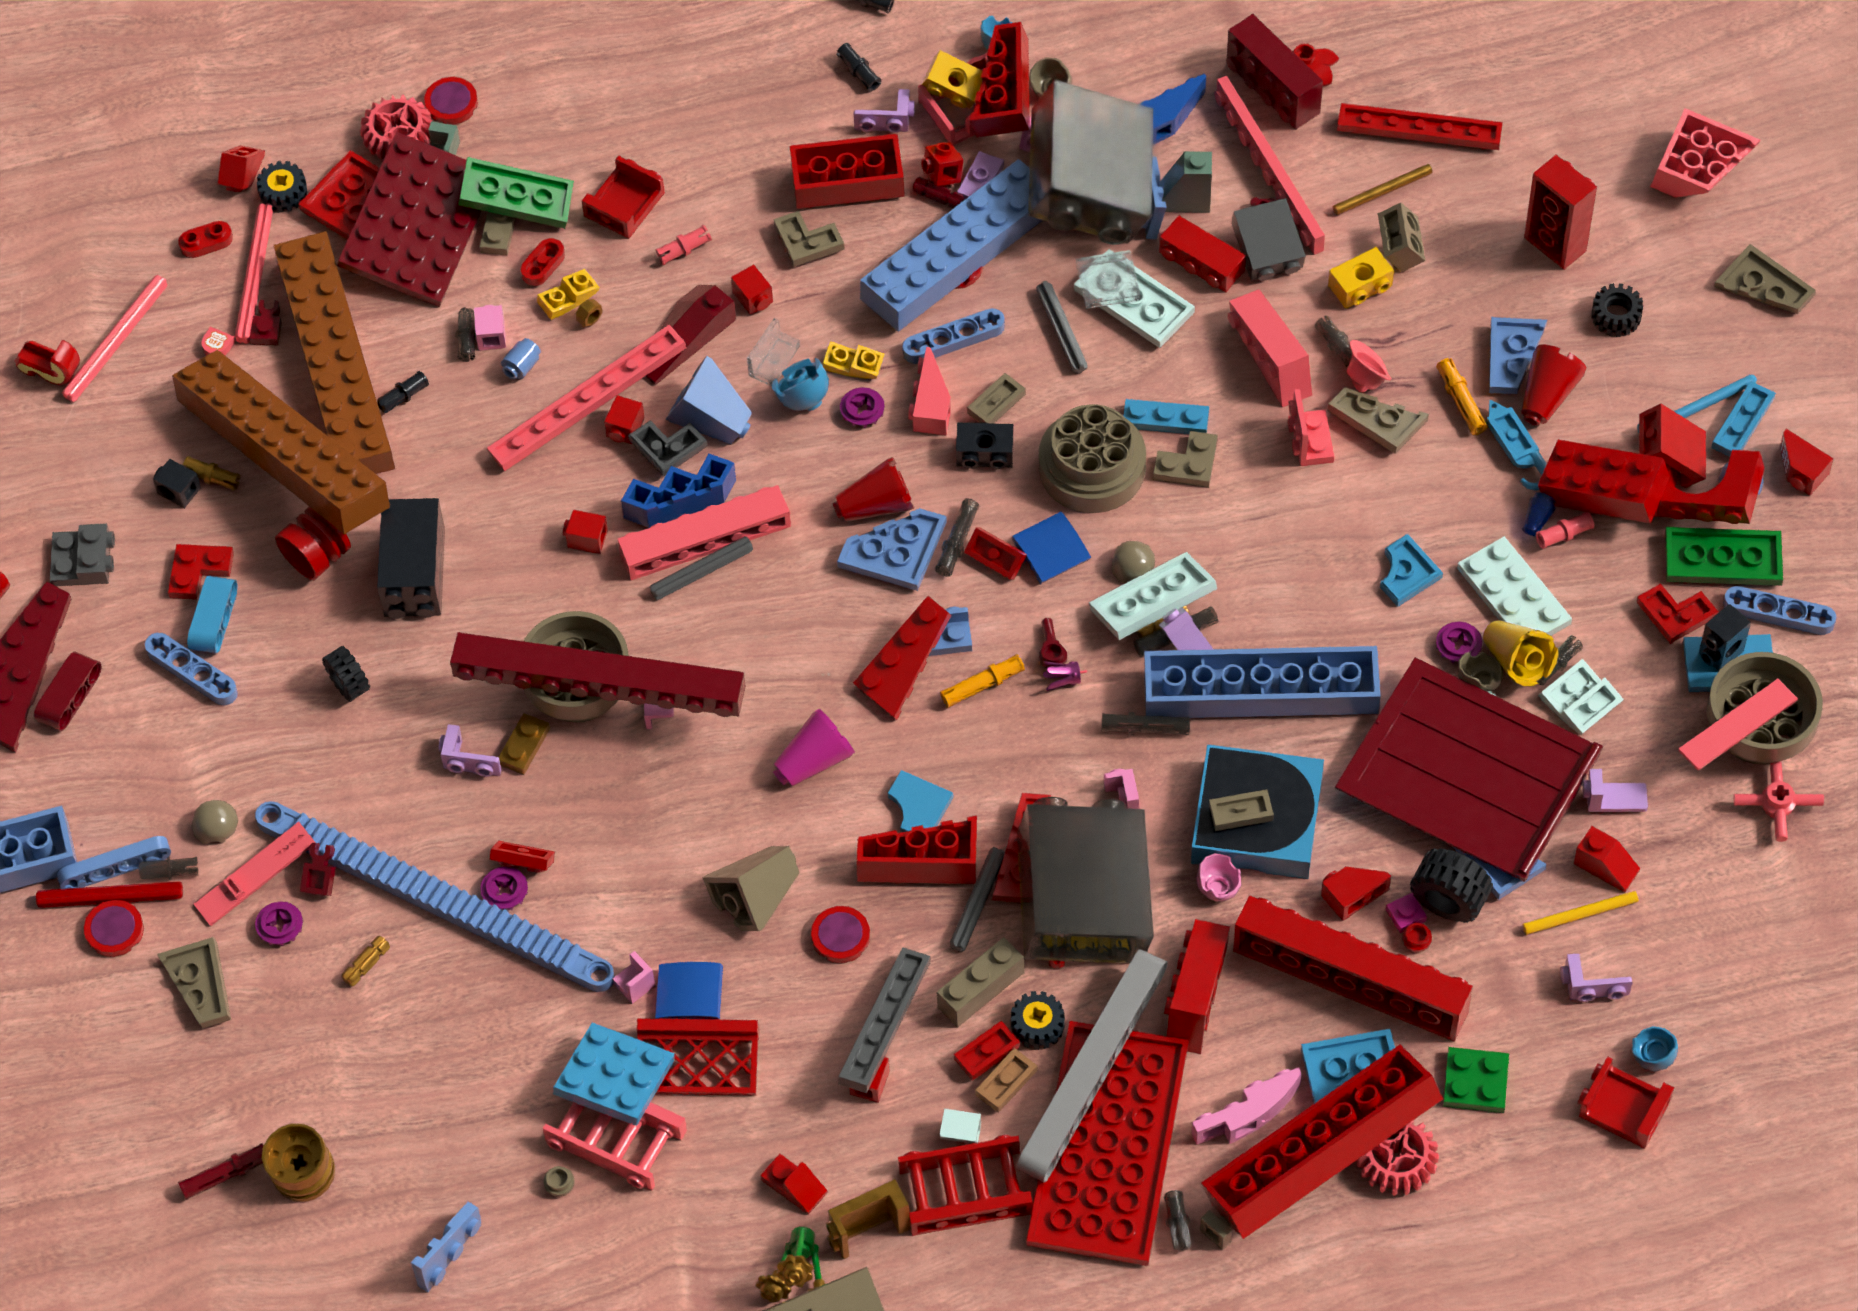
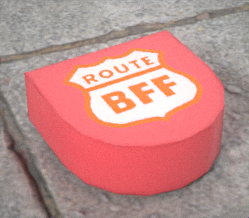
[202,327,235,355]

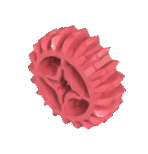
[360,95,432,160]
[1356,1120,1439,1196]

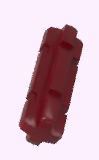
[913,177,964,208]

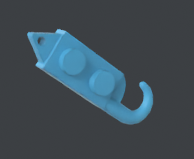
[1486,400,1547,491]

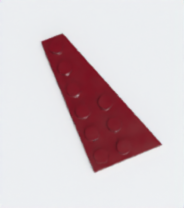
[0,582,72,753]

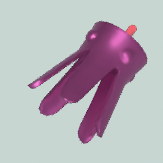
[1043,661,1087,691]

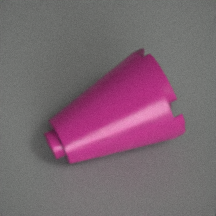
[773,709,855,786]

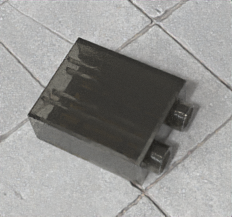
[1028,79,1153,245]
[1017,797,1154,963]

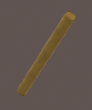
[1333,164,1433,215]

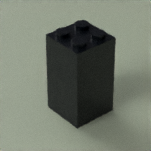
[377,498,445,619]

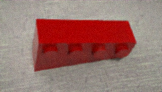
[969,22,1030,138]

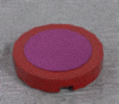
[424,76,478,125]
[83,900,144,957]
[811,906,870,963]

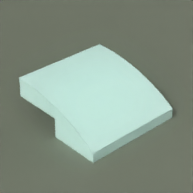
[1538,659,1624,735]

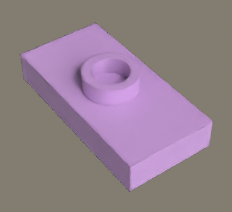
[958,151,1004,200]

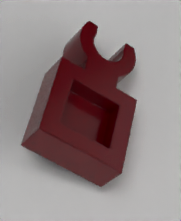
[249,300,282,346]
[300,843,336,896]

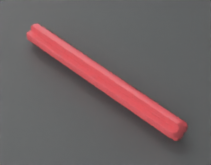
[235,203,273,343]
[62,275,168,402]

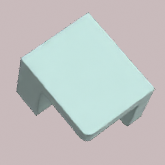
[940,1109,981,1145]

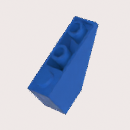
[1135,74,1206,146]

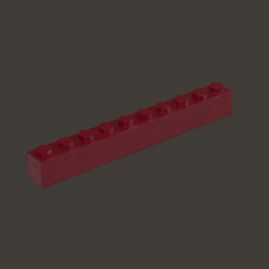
[450,632,746,717]

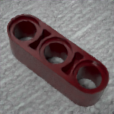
[33,651,102,731]

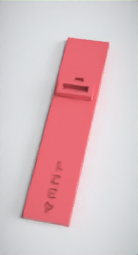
[1678,679,1798,771]
[194,822,316,926]

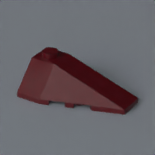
[645,285,736,385]

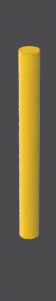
[1522,891,1639,935]

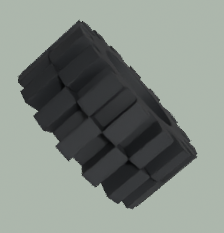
[1591,283,1644,337]
[322,646,370,702]

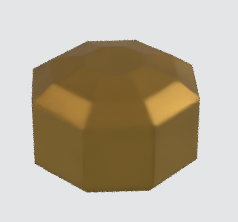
[575,299,602,327]

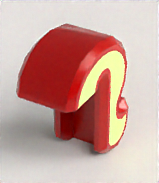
[14,340,80,385]

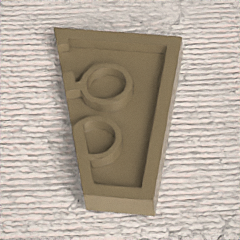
[1715,244,1816,314]
[1327,387,1429,454]
[157,937,231,1028]

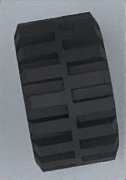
[1410,848,1493,923]

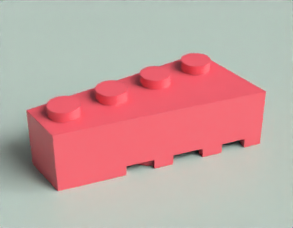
[1228,289,1312,407]

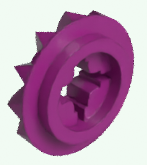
[840,387,885,428]
[1436,622,1483,664]
[480,867,528,911]
[255,901,304,946]

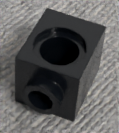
[153,458,201,508]

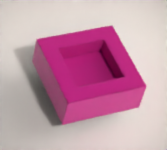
[1386,893,1427,933]

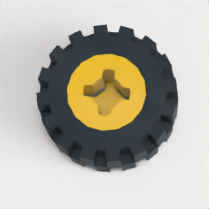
[256,161,308,213]
[1011,991,1065,1050]

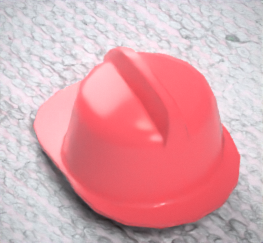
[1346,340,1392,393]

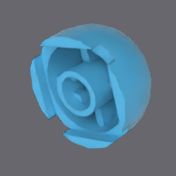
[771,358,829,411]

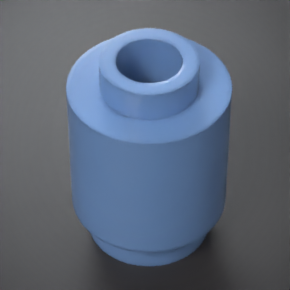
[501,338,541,379]

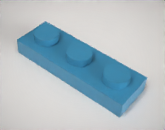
[1711,381,1776,457]
[1124,399,1209,434]

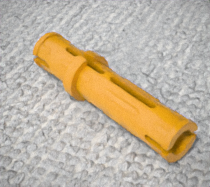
[1436,358,1488,435]
[940,654,1025,708]

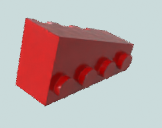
[857,815,977,884]
[1164,919,1230,1054]

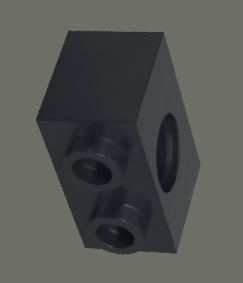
[956,423,1014,469]
[1699,604,1751,671]

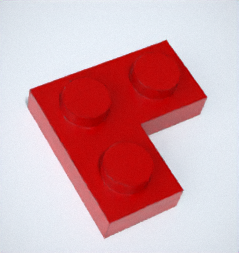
[168,544,234,600]
[1636,583,1718,644]

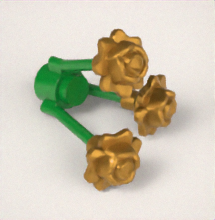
[755,1227,825,1303]

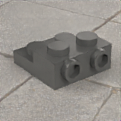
[50,523,115,586]

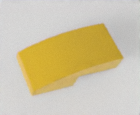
[536,269,600,320]
[822,341,885,379]

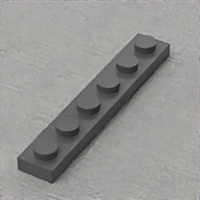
[838,947,931,1093]

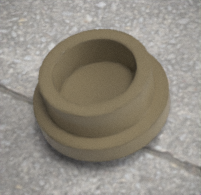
[544,1166,574,1197]

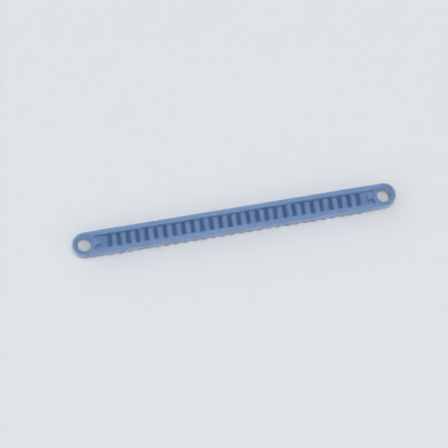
[255,801,614,992]

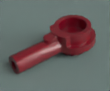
[1039,618,1068,668]

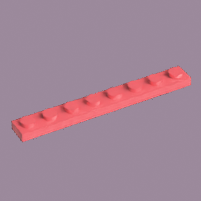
[1214,76,1325,255]
[487,325,687,472]

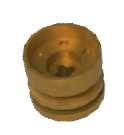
[262,1123,336,1202]

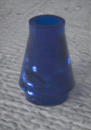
[1522,492,1556,537]

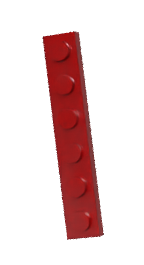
[1337,103,1503,150]

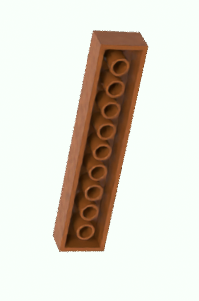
[273,231,395,474]
[172,350,390,534]

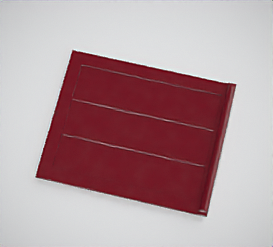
[1335,657,1603,882]

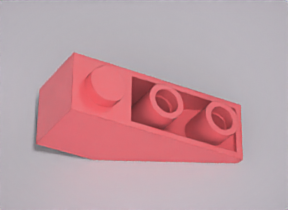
[908,347,951,436]

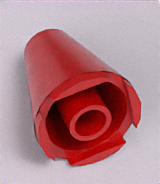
[1521,344,1587,426]
[832,457,914,522]

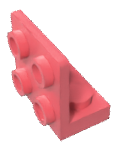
[1287,389,1334,466]

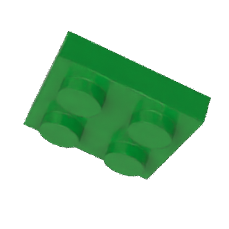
[1443,1047,1509,1113]

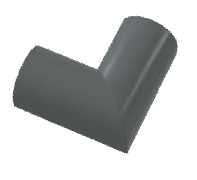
[628,420,707,477]

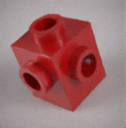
[921,142,964,187]

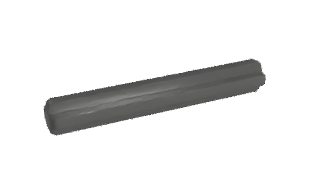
[1036,281,1088,374]
[650,537,753,600]
[950,847,1005,952]

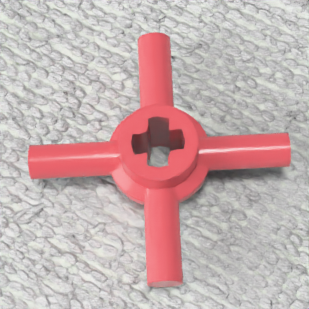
[1733,761,1824,842]

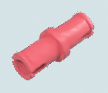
[655,225,712,265]
[1536,512,1594,549]

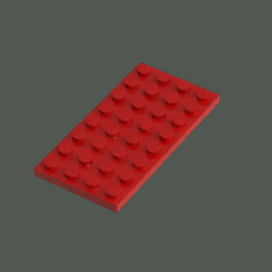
[1027,1021,1189,1266]

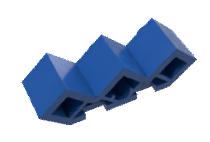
[621,453,736,528]

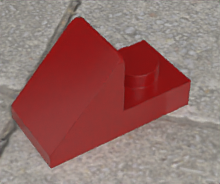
[760,1153,828,1215]

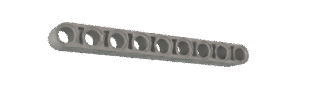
[1016,949,1168,1183]

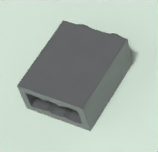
[1231,198,1306,281]

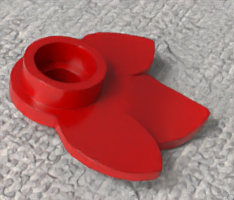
[1293,43,1339,86]

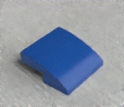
[1011,512,1091,584]
[655,962,723,1020]

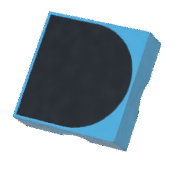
[1191,744,1324,879]

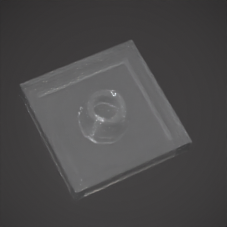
[1076,250,1141,309]

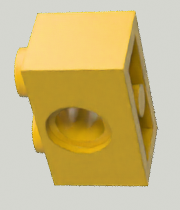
[922,50,982,108]
[1328,247,1394,309]

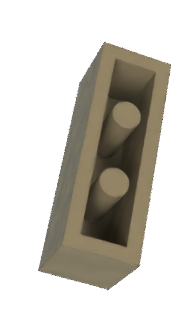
[937,937,1024,1028]

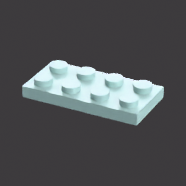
[1074,249,1195,348]
[1457,536,1572,636]
[1089,552,1217,640]

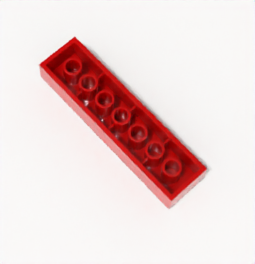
[1233,895,1473,1042]
[1201,1044,1443,1239]

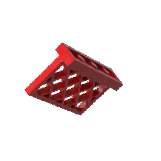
[637,1018,760,1096]

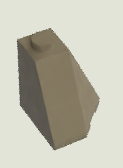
[702,846,800,931]

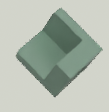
[428,121,460,155]

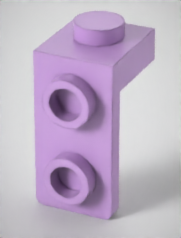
[854,89,915,132]
[1159,607,1214,650]
[439,724,502,777]
[1582,769,1648,812]
[1560,954,1632,1002]

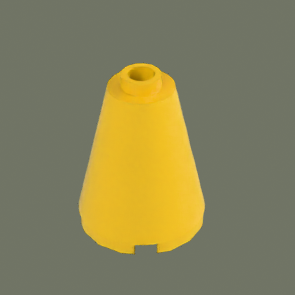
[1483,620,1559,686]

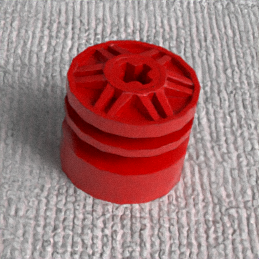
[274,507,351,581]

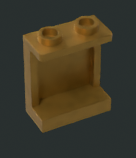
[826,1179,910,1259]

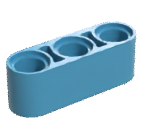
[187,576,238,653]

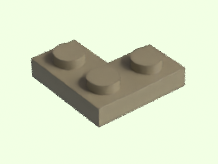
[774,211,845,267]
[1153,431,1218,488]

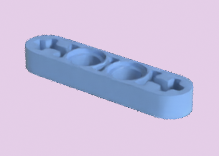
[903,308,1005,364]
[1723,586,1836,635]
[145,633,238,705]
[57,836,171,889]

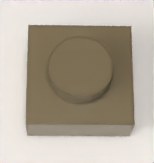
[1200,1210,1232,1250]

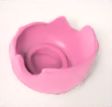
[1196,853,1241,901]

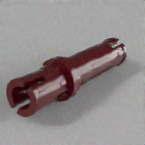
[178,1143,264,1200]

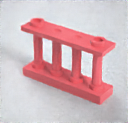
[543,1102,687,1191]

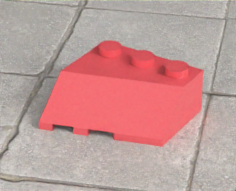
[1650,108,1760,198]

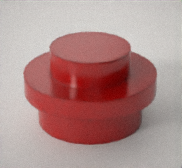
[1402,923,1432,952]

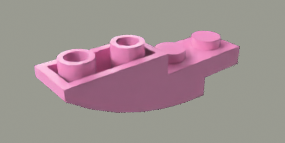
[1192,1068,1301,1145]

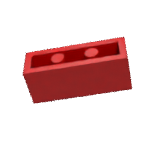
[1159,215,1246,293]

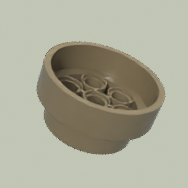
[1039,404,1146,513]
[523,611,629,723]
[1707,652,1823,765]

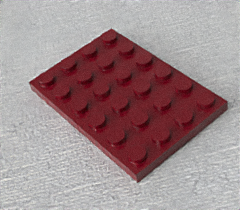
[337,132,482,307]

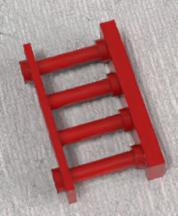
[898,1135,1033,1236]

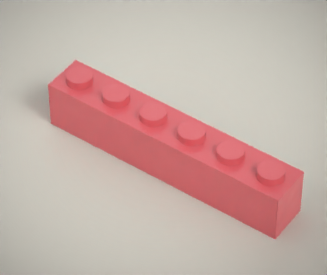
[618,485,791,580]

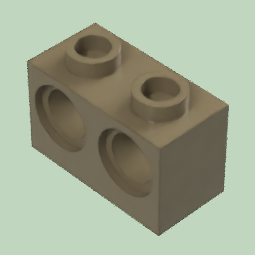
[1378,202,1425,272]

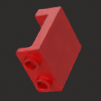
[581,156,665,239]
[1639,404,1706,488]
[1577,1056,1675,1149]

